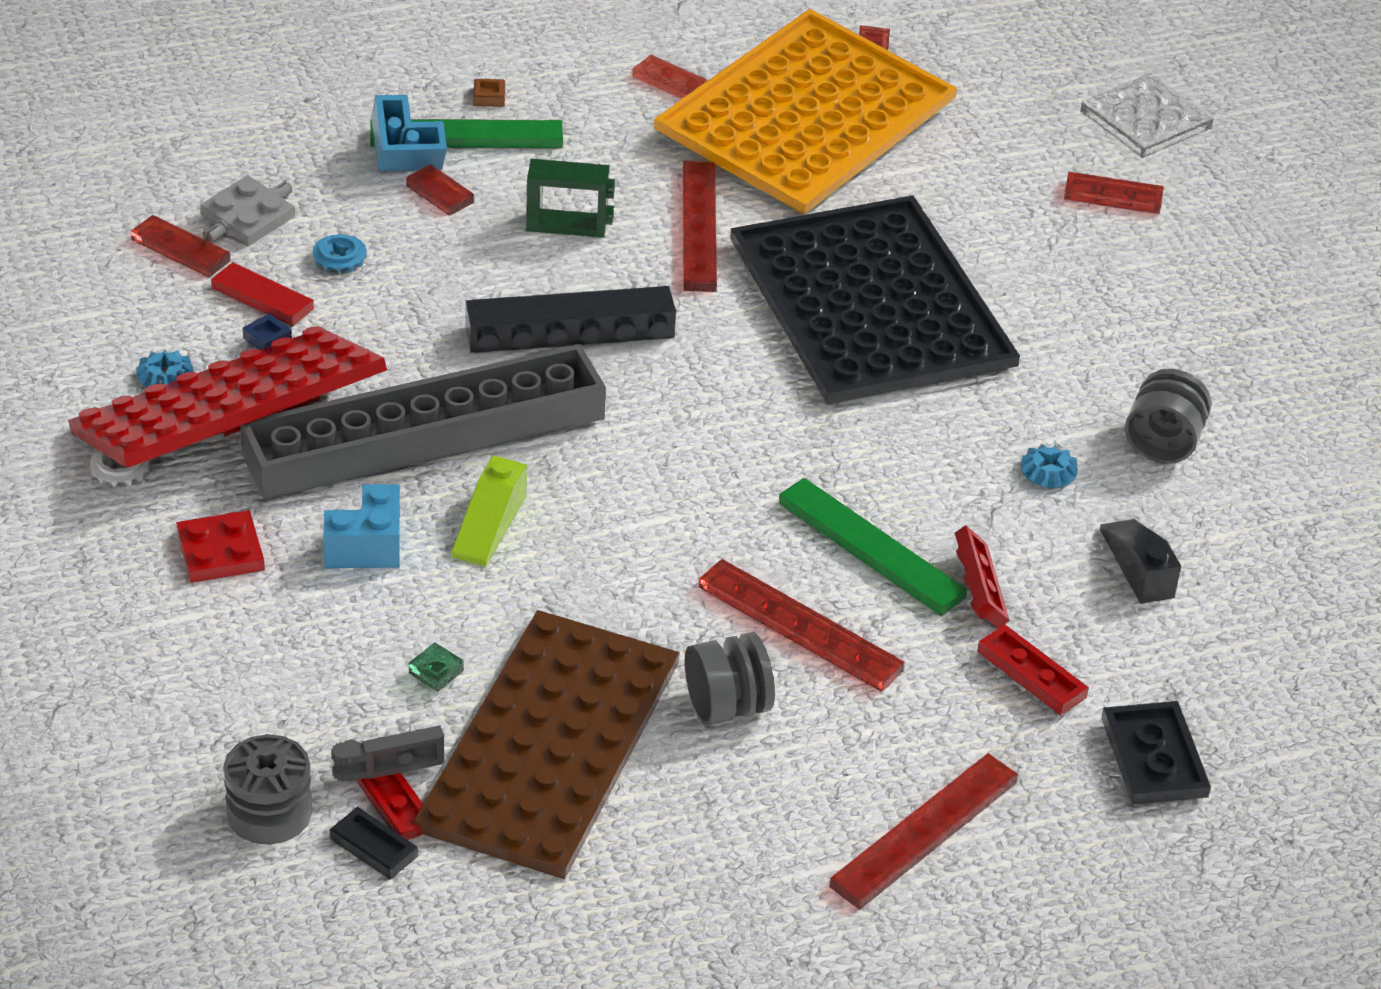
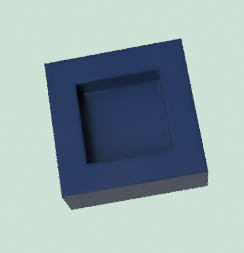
[242,313,292,350]

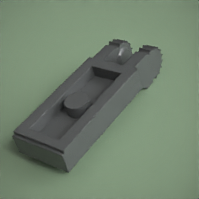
[331,725,444,782]

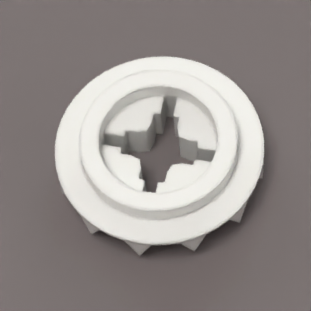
[90,450,149,488]

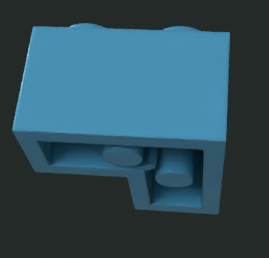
[371,95,447,171]
[323,484,400,568]

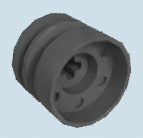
[1124,369,1212,464]
[684,632,775,725]
[223,734,312,845]

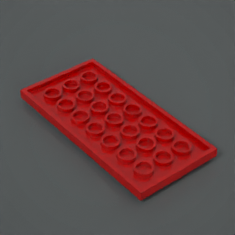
[68,326,387,468]

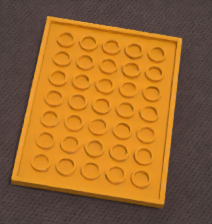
[654,8,957,214]

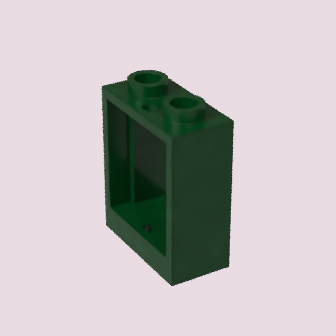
[526,158,615,238]

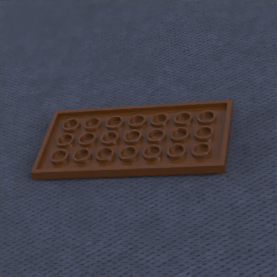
[414,610,680,879]

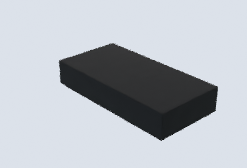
[329,806,418,880]

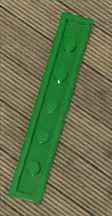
[370,119,563,148]
[778,478,967,616]

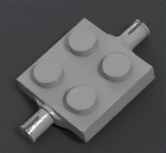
[200,175,295,247]

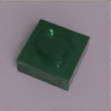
[409,642,464,692]

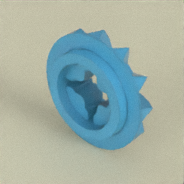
[313,234,367,273]
[136,349,194,387]
[1021,444,1078,488]

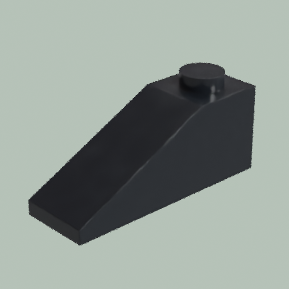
[1100,519,1182,604]

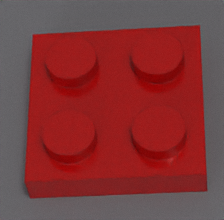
[176,510,265,583]

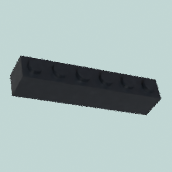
[465,286,676,353]

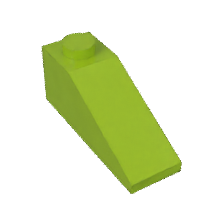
[451,455,527,567]

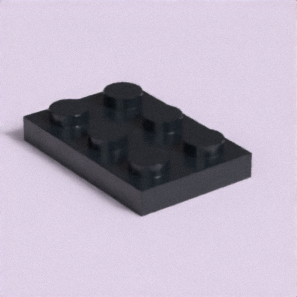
[1101,701,1211,805]

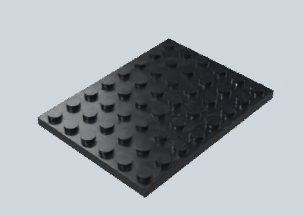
[730,195,1020,404]

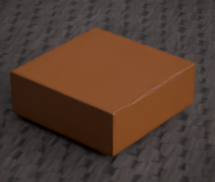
[473,78,505,107]

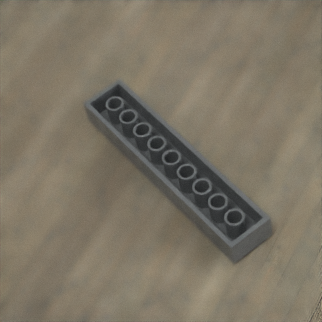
[240,344,606,500]

